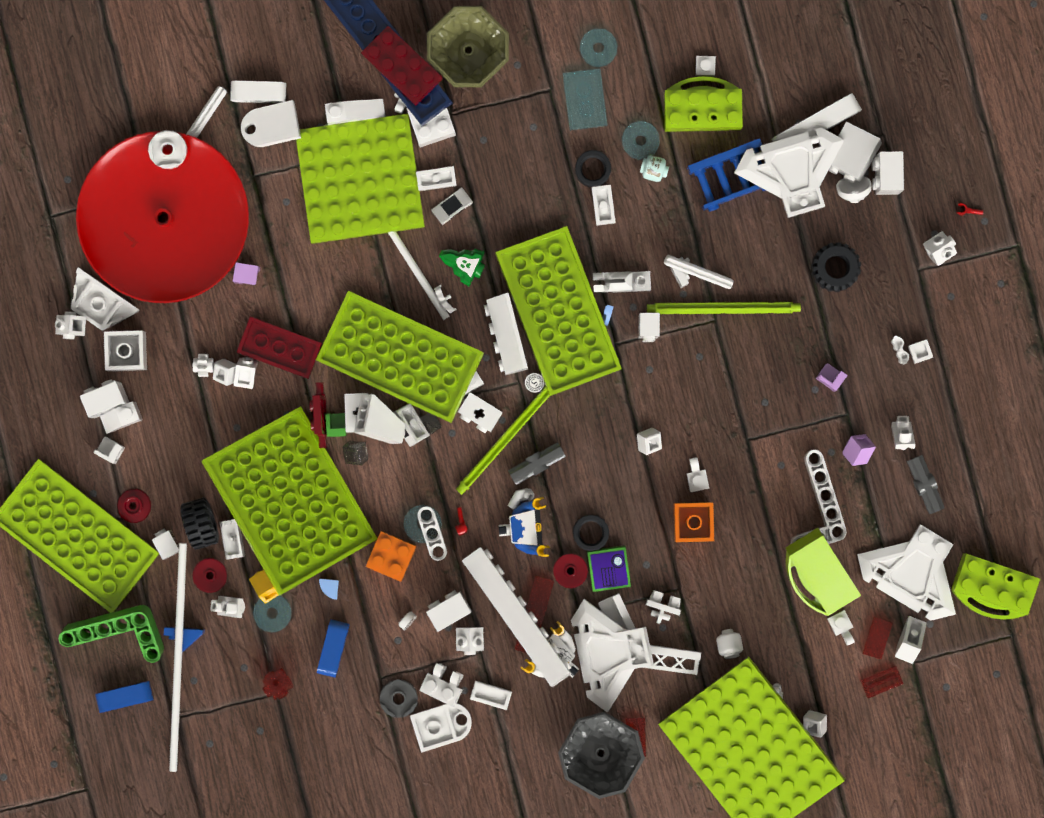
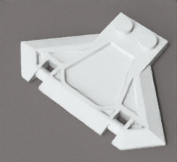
[734,128,844,218]
[857,524,956,621]
[571,599,654,712]

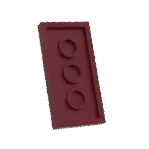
[361,26,443,106]
[237,317,322,379]

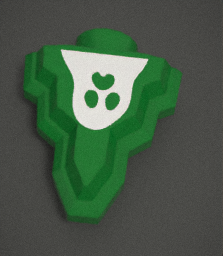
[439,249,485,287]

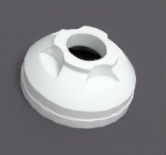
[836,177,872,203]

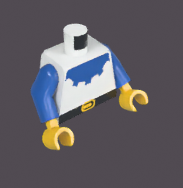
[499,497,550,557]

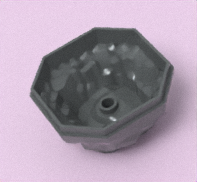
[558,712,645,799]

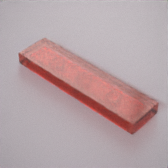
[514,576,554,653]

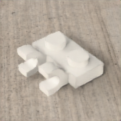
[419,663,464,707]

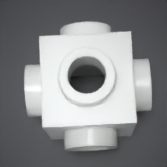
[923,231,957,266]
[55,312,86,339]
[456,627,484,655]

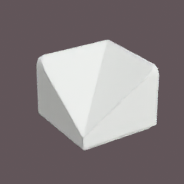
[213,359,236,386]
[637,428,662,455]
[803,710,827,738]

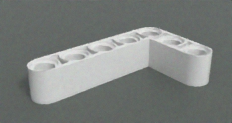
[791,450,847,544]

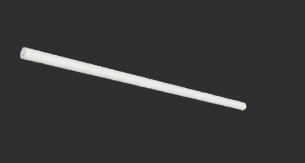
[324,124,450,320]
[169,543,187,772]

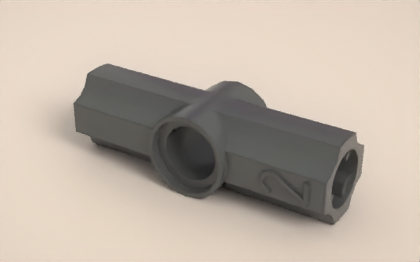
[508,443,566,485]
[906,455,945,514]

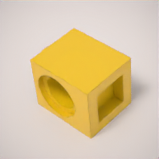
[249,570,278,604]

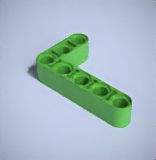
[58,605,164,663]

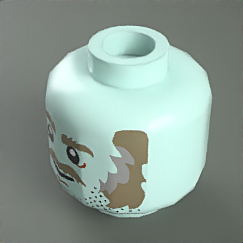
[640,155,669,182]

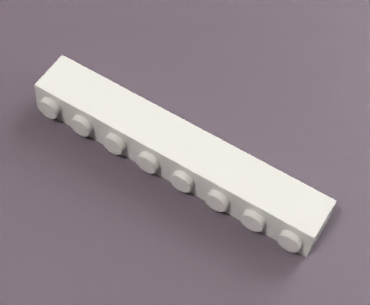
[462,547,572,687]

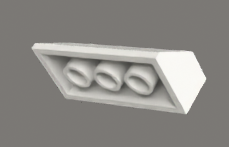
[484,293,528,375]

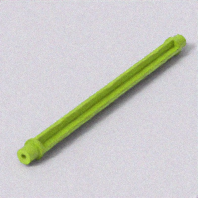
[647,302,801,314]
[456,386,549,495]

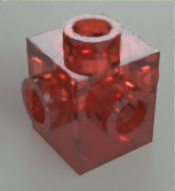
[262,668,293,700]

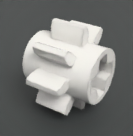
[193,354,214,377]

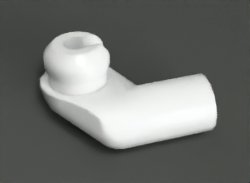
[507,488,534,509]

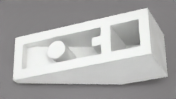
[325,99,385,125]

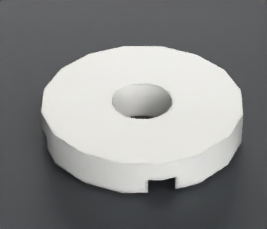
[148,130,187,169]

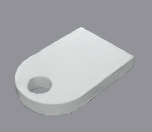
[241,100,301,147]
[410,703,472,753]

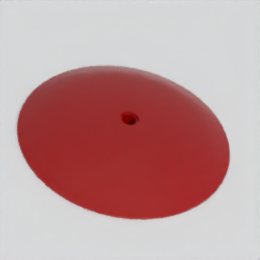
[76,131,249,303]

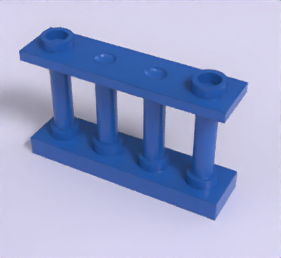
[687,138,766,212]

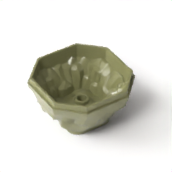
[427,6,509,87]

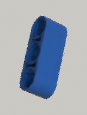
[317,619,350,678]
[95,681,154,713]

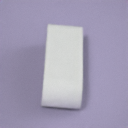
[230,81,286,103]
[417,506,447,561]

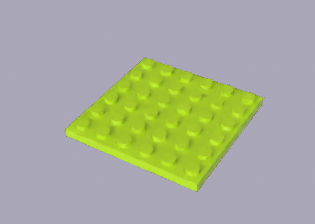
[296,114,425,244]

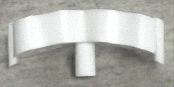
[434,285,457,313]
[891,336,909,365]

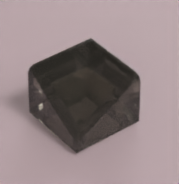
[420,413,442,434]
[343,441,368,466]

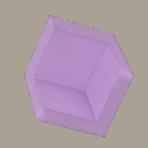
[233,263,260,285]
[816,363,847,392]
[843,434,876,466]

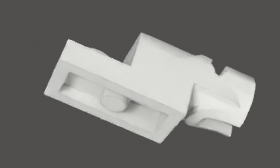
[593,271,651,293]

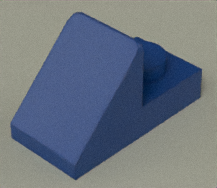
[164,627,205,652]

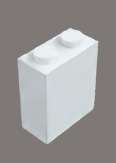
[828,122,882,183]

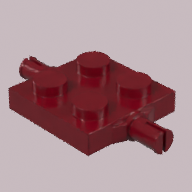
[310,382,327,448]

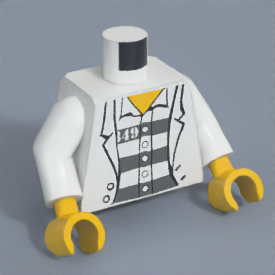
[521,621,579,678]

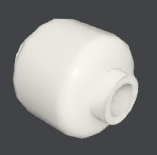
[716,629,743,659]

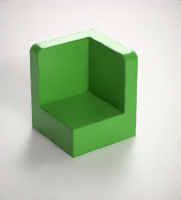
[326,413,347,437]

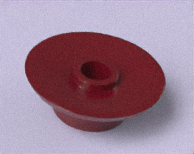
[117,489,151,523]
[553,554,588,588]
[192,558,227,593]

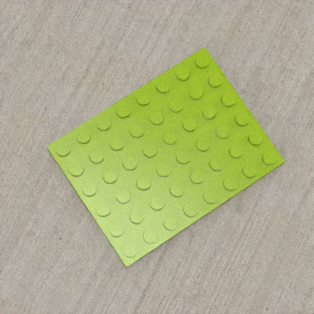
[201,406,378,596]
[658,656,845,818]

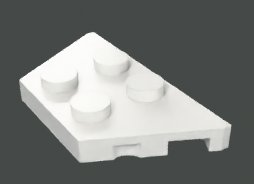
[71,267,139,331]

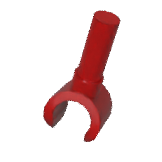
[957,203,983,216]
[455,507,468,536]

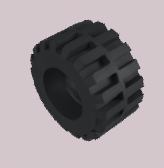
[811,242,861,292]
[180,497,219,550]

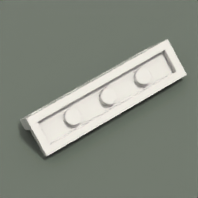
[643,645,701,675]

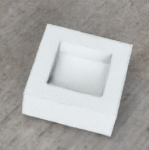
[695,56,716,77]
[908,340,933,364]

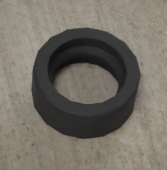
[575,150,611,187]
[573,514,609,551]

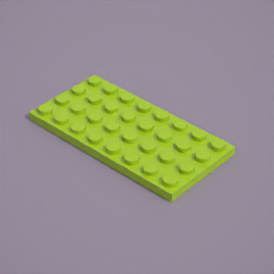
[495,226,622,396]
[316,291,484,423]
[0,459,159,613]

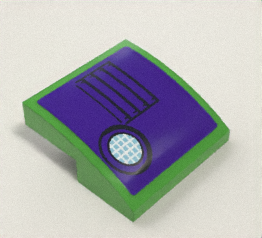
[587,546,631,592]

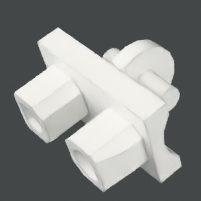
[891,416,915,450]
[645,590,681,624]
[211,596,245,618]

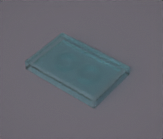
[563,69,608,131]

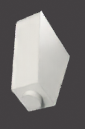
[354,394,406,444]

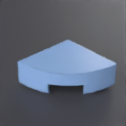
[602,305,613,326]
[319,579,339,600]

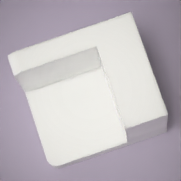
[93,437,125,464]

